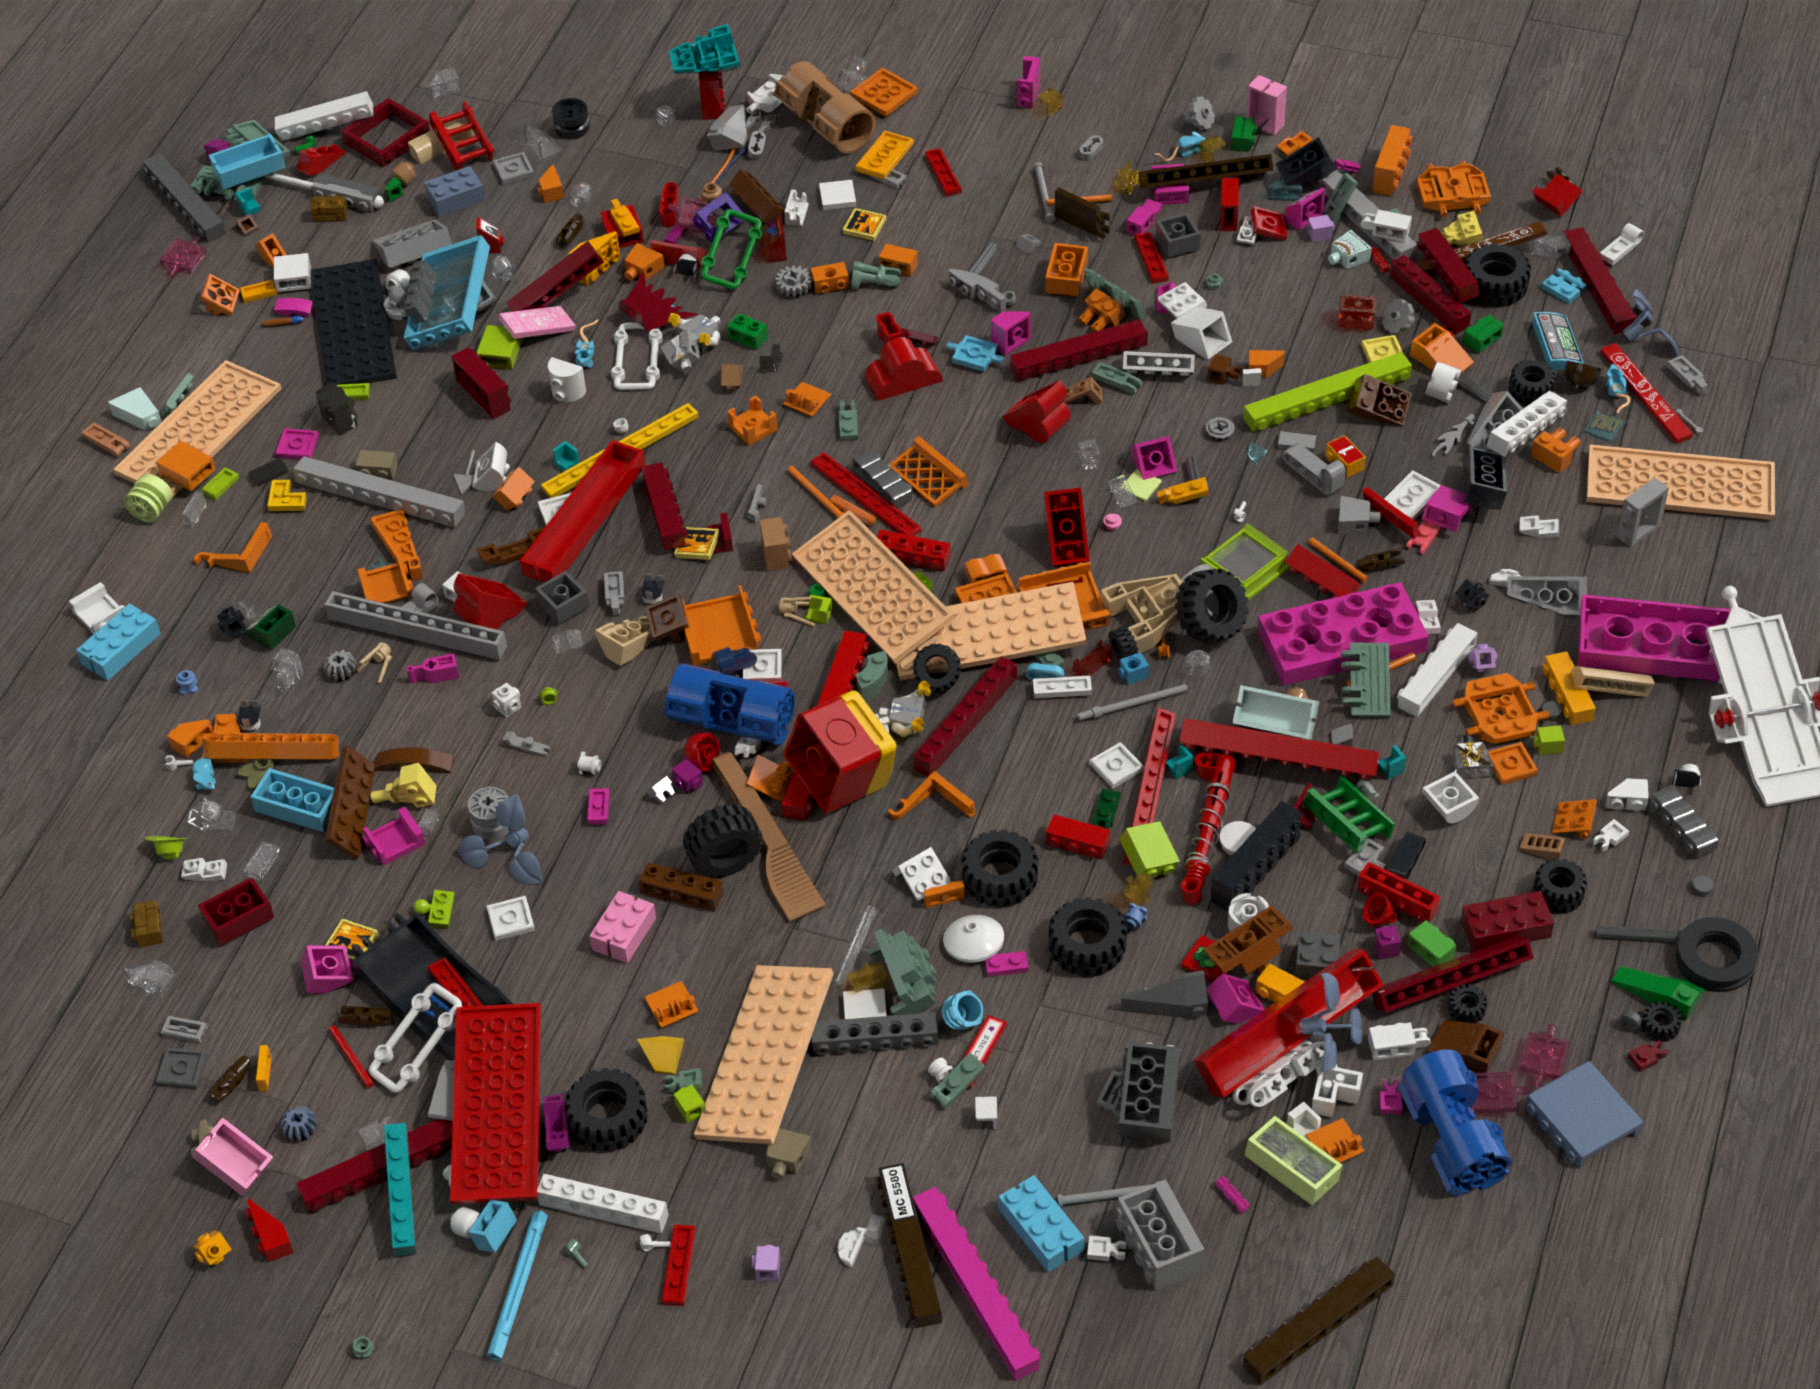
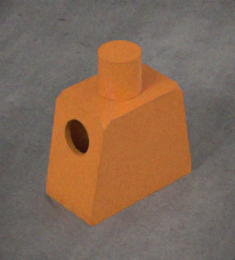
[624,243,664,281]

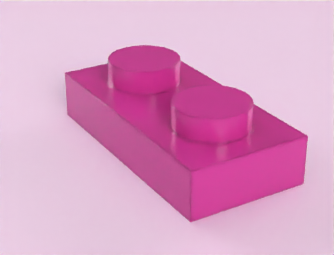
[588,788,610,825]
[985,951,1028,977]

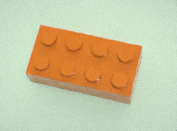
[1372,125,1413,197]

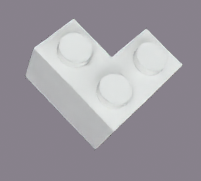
[1312,1064,1363,1117]

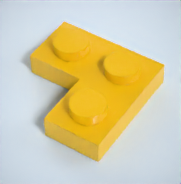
[268,480,307,511]

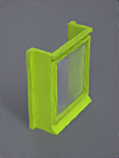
[1200,523,1290,600]

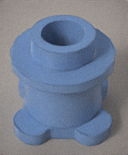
[176,670,198,695]
[1123,903,1147,930]

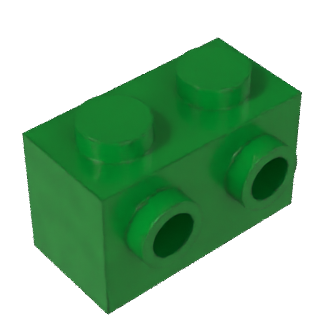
[727,313,769,350]

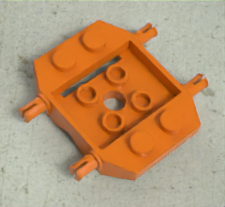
[1417,161,1491,218]
[1452,673,1550,744]

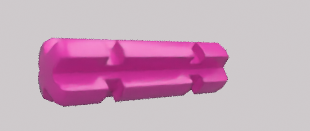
[1334,159,1360,172]
[1216,1176,1249,1213]

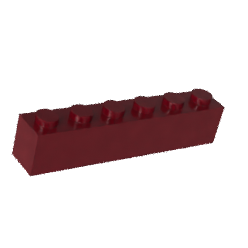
[1417,228,1479,303]
[506,241,604,312]
[1389,255,1471,335]
[641,462,688,550]

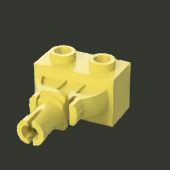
[1442,211,1483,246]
[371,763,436,808]

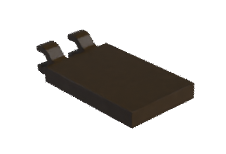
[1055,187,1110,239]

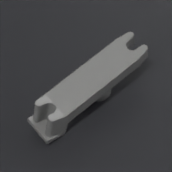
[747,484,766,523]
[503,731,550,757]

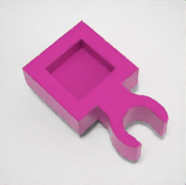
[1380,1079,1402,1115]

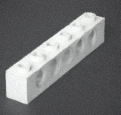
[1487,391,1567,457]
[538,1174,669,1234]

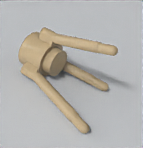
[779,597,815,627]
[356,642,392,683]

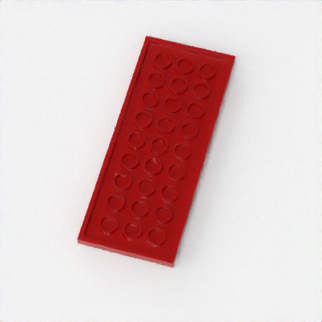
[450,1003,541,1204]

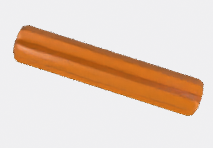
[830,495,876,526]

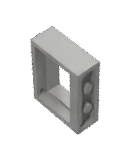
[1617,478,1669,547]

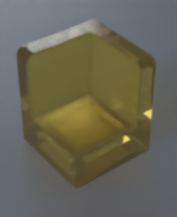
[1038,88,1063,116]
[1200,135,1225,162]

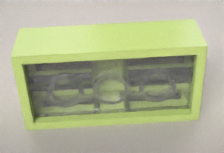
[1245,1116,1343,1205]

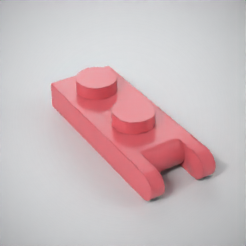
[1406,520,1443,554]

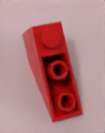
[297,144,346,175]
[245,1199,294,1262]

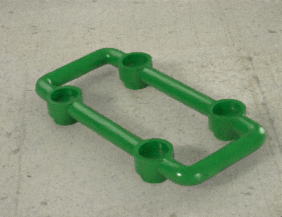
[701,209,762,290]

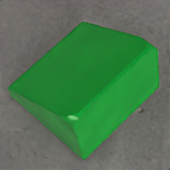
[385,177,403,202]

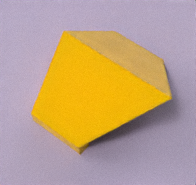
[637,1036,684,1075]

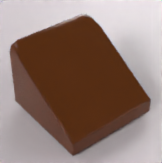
[235,214,259,236]

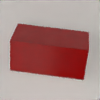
[650,240,708,269]

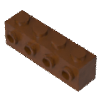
[729,169,785,226]
[639,862,724,912]

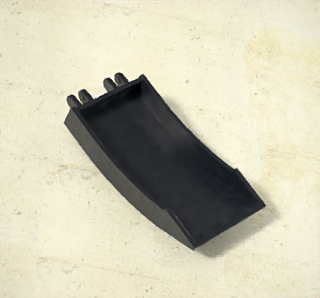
[352,911,513,1060]

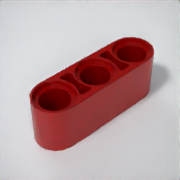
[659,182,679,227]

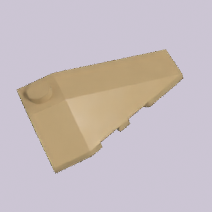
[595,615,654,666]

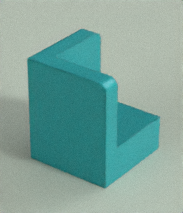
[235,187,261,216]
[552,441,580,472]
[1166,745,1193,779]
[1378,745,1406,780]

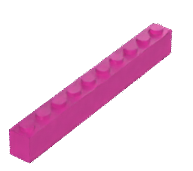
[913,1187,1041,1381]

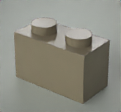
[355,450,398,480]

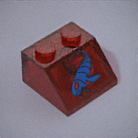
[760,213,787,263]

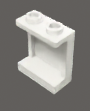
[69,582,125,634]

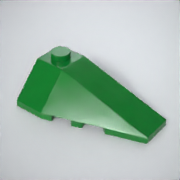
[1611,966,1706,1021]

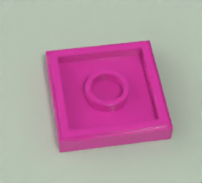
[275,428,320,460]

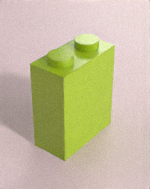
[477,325,523,370]
[1119,821,1180,879]

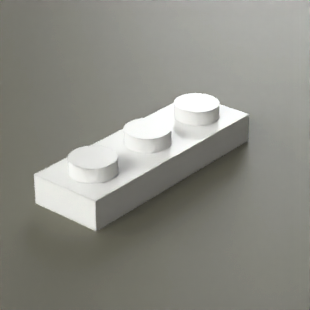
[1033,676,1092,698]

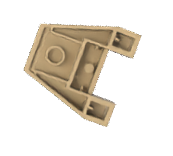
[1101,574,1182,653]

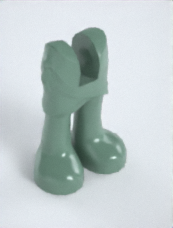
[852,261,901,290]

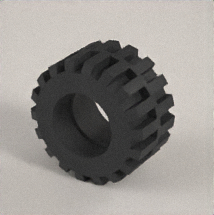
[1508,360,1556,405]
[913,643,961,692]
[1533,858,1587,913]

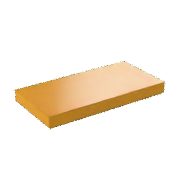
[855,130,914,180]

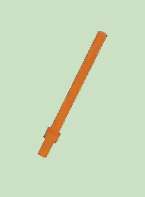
[787,466,845,519]

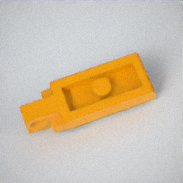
[610,198,640,237]
[1157,477,1209,504]

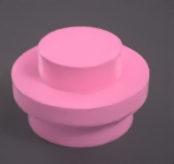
[1103,514,1122,531]

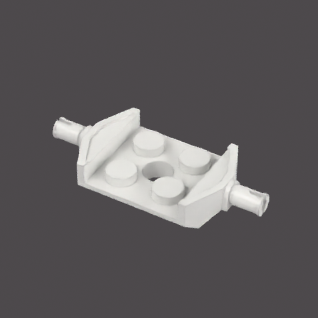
[746,74,784,114]

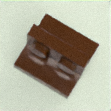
[645,593,689,644]

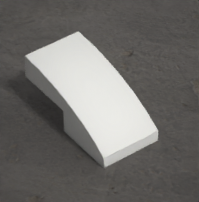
[1520,515,1559,538]
[1416,600,1441,634]

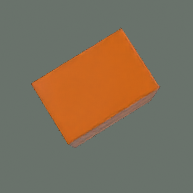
[408,556,423,581]

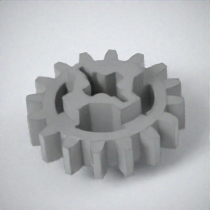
[775,265,813,297]

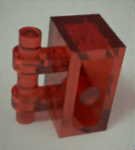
[1338,294,1376,331]

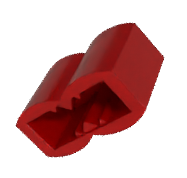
[876,312,902,345]

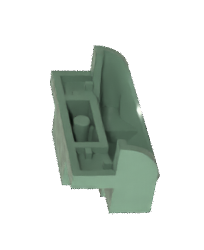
[868,929,937,1015]

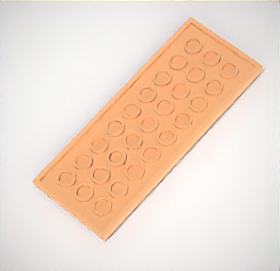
[113,360,282,498]
[1586,445,1775,520]
[792,510,955,664]
[897,582,1087,681]
[694,965,834,1144]

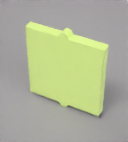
[1120,469,1162,502]

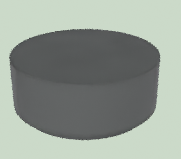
[1542,701,1562,720]
[1692,875,1714,896]
[1619,1010,1642,1030]

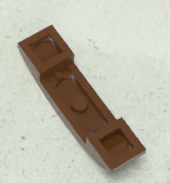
[476,527,545,564]
[374,747,454,774]

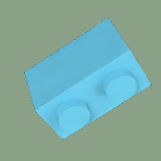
[468,1200,517,1253]

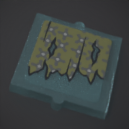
[1584,411,1625,443]

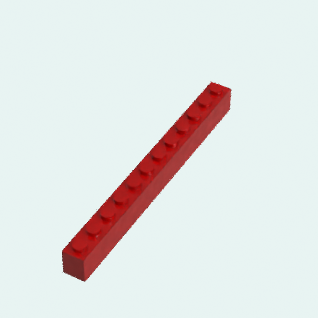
[781,630,870,821]

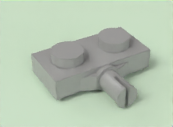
[1344,838,1387,876]

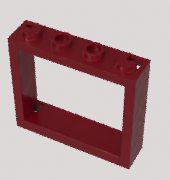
[341,98,430,168]

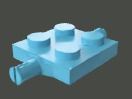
[946,335,1004,372]

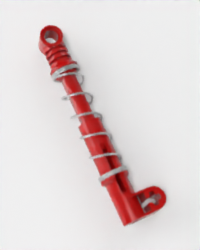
[1181,752,1236,905]

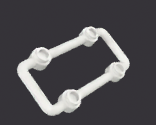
[611,322,663,390]
[369,983,462,1093]

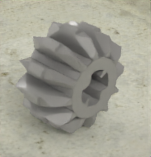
[323,649,356,681]

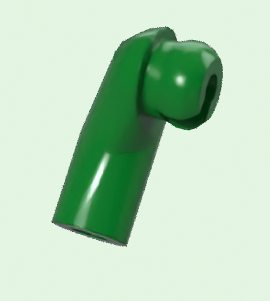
[295,136,316,154]

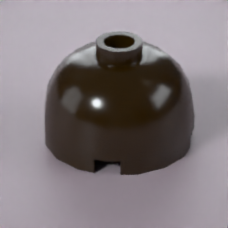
[1564,360,1602,390]

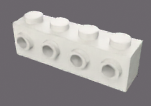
[1123,351,1195,376]

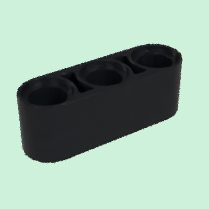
[1387,831,1426,880]

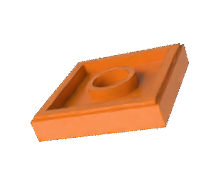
[1485,742,1538,785]

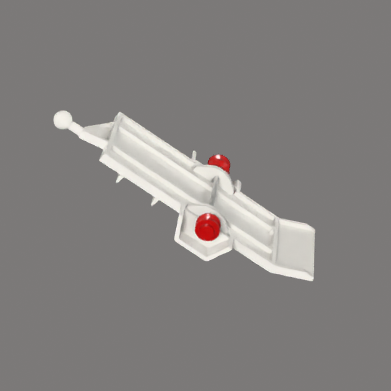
[1705,586,1820,807]

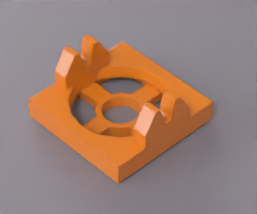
[199,273,240,316]

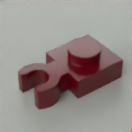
[1628,1041,1669,1072]

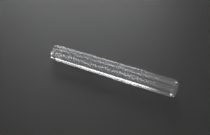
[833,905,876,989]

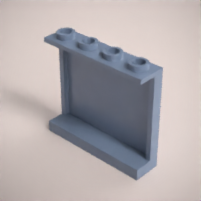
[1526,1061,1644,1169]

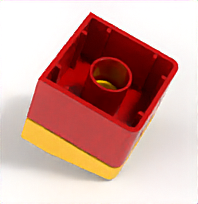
[783,691,896,814]

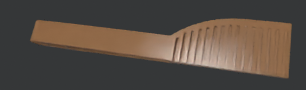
[712,751,826,922]

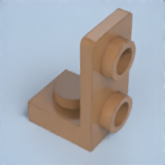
[1064,377,1103,405]

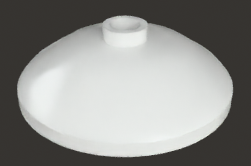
[943,915,1004,962]

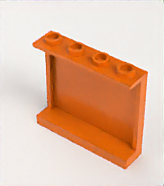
[1018,562,1110,631]
[682,585,762,666]

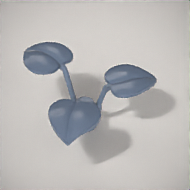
[1623,289,1678,357]
[458,794,543,884]
[1301,973,1363,1072]

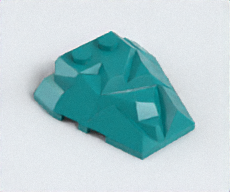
[668,24,741,74]

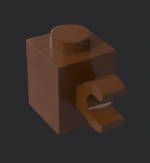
[1207,354,1242,385]

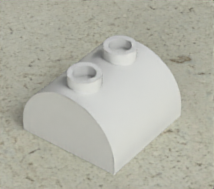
[548,357,586,402]
[472,442,509,492]
[1422,772,1479,823]

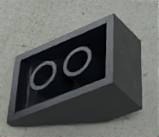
[1276,137,1337,186]

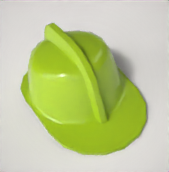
[145,836,187,860]

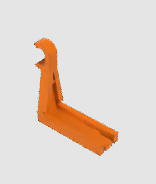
[194,522,272,573]
[888,771,976,820]

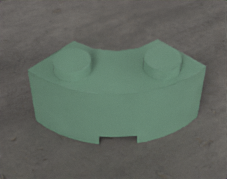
[855,651,888,702]

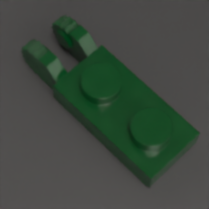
[1093,788,1121,829]

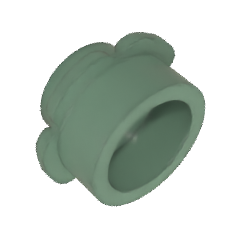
[1206,274,1223,289]
[352,1336,374,1358]

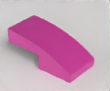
[274,298,313,318]

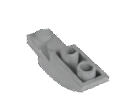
[948,269,1006,313]

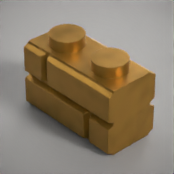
[311,195,348,221]
[130,900,163,948]

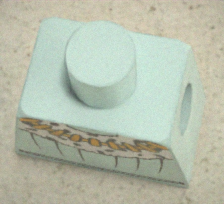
[1328,230,1372,268]

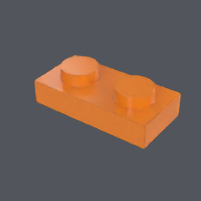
[923,880,965,909]

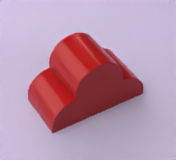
[865,337,943,401]
[1002,380,1071,443]
[1043,487,1090,566]
[453,573,527,630]

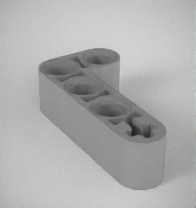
[1282,443,1346,496]

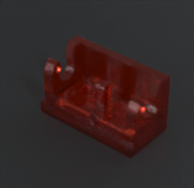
[1072,640,1112,676]

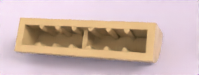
[408,117,475,164]
[1571,666,1655,697]

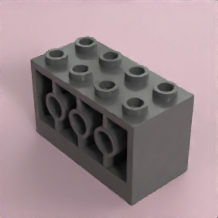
[1115,1041,1180,1142]

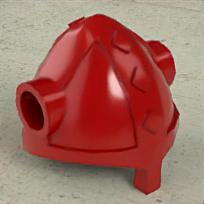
[1363,892,1397,929]

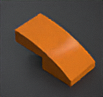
[1277,131,1313,156]

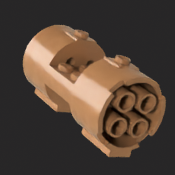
[774,61,875,154]

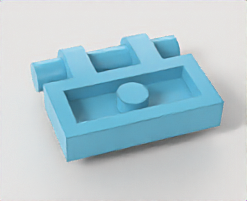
[1541,268,1588,304]

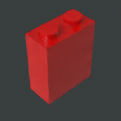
[600,205,644,248]

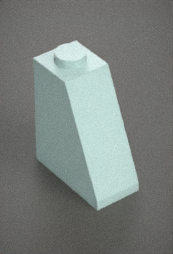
[108,387,161,431]

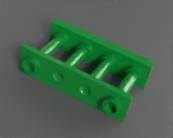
[1303,776,1395,853]

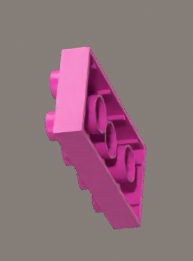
[1257,582,1429,686]
[1577,594,1730,682]

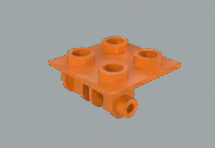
[783,382,831,417]
[746,755,792,802]
[1552,799,1597,839]
[644,981,699,1028]
[1306,1118,1365,1163]

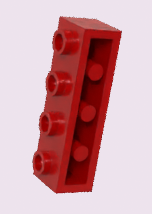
[877,529,951,572]
[1285,544,1362,598]
[1357,862,1441,923]

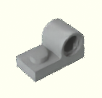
[402,583,440,613]

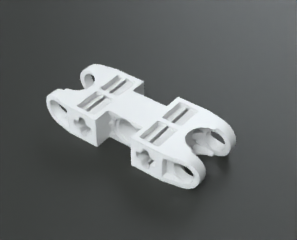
[1233,1040,1324,1107]

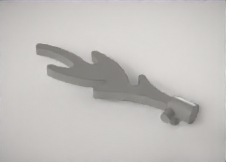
[1431,413,1475,458]

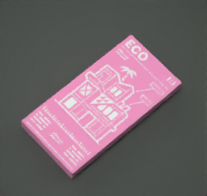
[498,306,576,339]

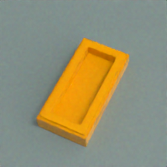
[240,280,278,303]
[256,1045,272,1092]

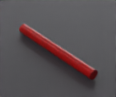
[329,1025,374,1089]

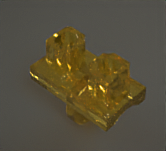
[1115,162,1140,194]
[1124,873,1153,906]
[847,961,889,993]

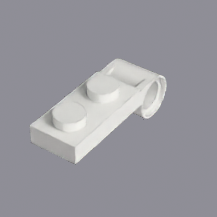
[1599,223,1644,266]

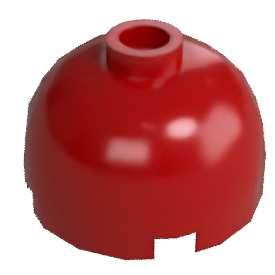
[683,732,720,771]

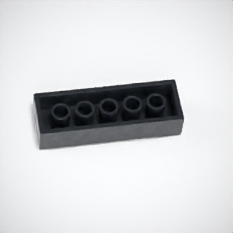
[1210,801,1302,912]

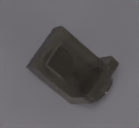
[759,344,783,372]

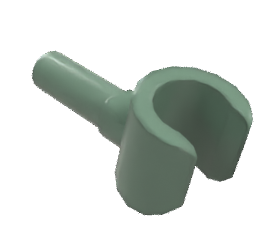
[566,1239,588,1269]

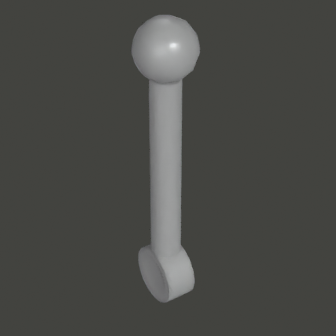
[1675,409,1703,435]

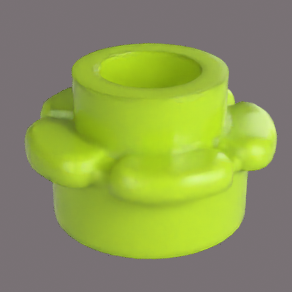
[539,687,558,705]

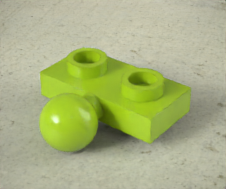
[413,890,455,929]

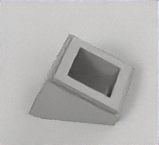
[1015,234,1041,253]
[1331,724,1353,747]

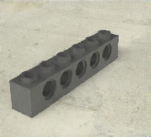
[812,1012,938,1055]

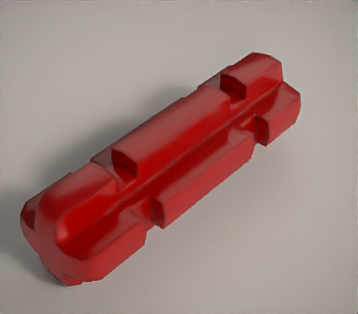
[1371,246,1390,273]

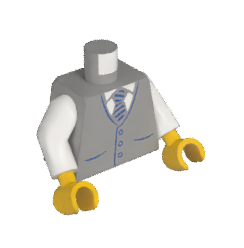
[668,313,721,354]
[879,681,931,737]

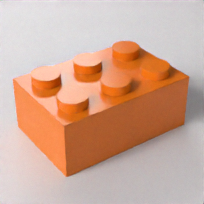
[1045,243,1088,297]

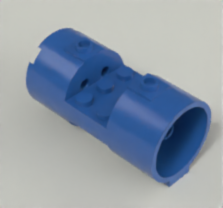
[664,663,795,745]
[1398,1050,1513,1197]

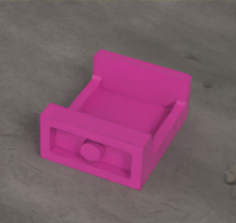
[1017,56,1040,108]
[1151,164,1189,205]
[1422,485,1473,532]
[362,807,426,866]

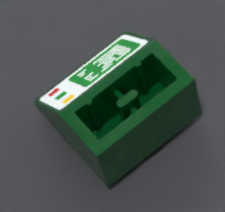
[243,604,296,650]

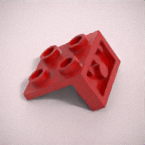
[1532,174,1583,217]

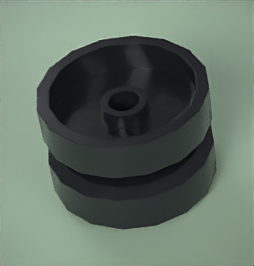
[552,98,590,139]

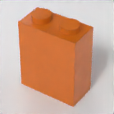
[156,440,216,491]

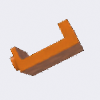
[357,558,414,604]

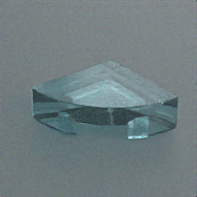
[1248,443,1267,464]

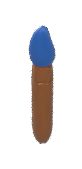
[261,316,304,327]

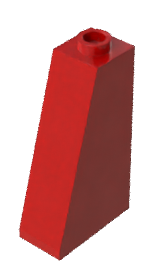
[1220,178,1239,231]

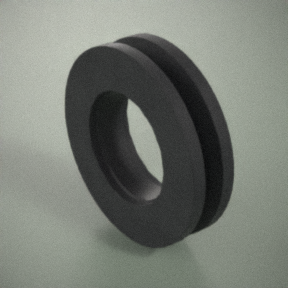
[1676,917,1758,992]

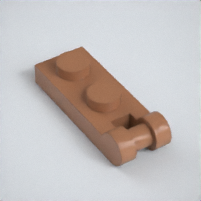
[81,422,131,458]

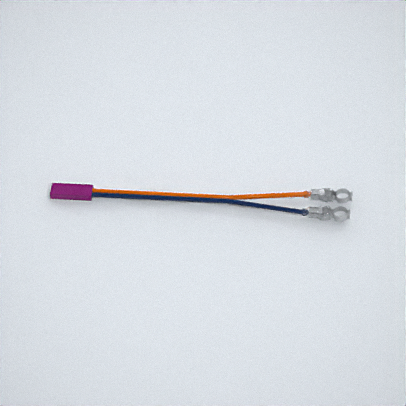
[665,109,776,244]

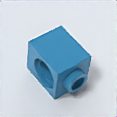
[1118,652,1149,685]

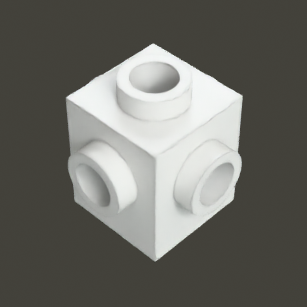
[492,682,521,718]

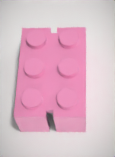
[1246,75,1287,136]
[590,891,656,963]
[192,1118,273,1196]

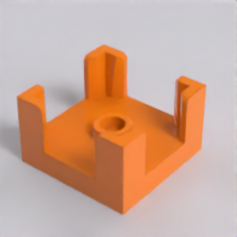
[727,395,778,446]

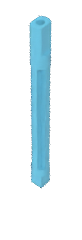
[487,1210,548,1361]

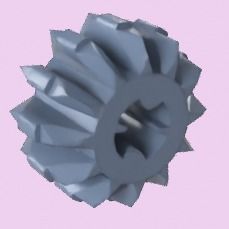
[280,1105,317,1142]

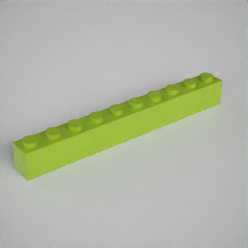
[1243,352,1412,432]

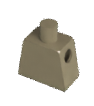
[766,1128,812,1180]

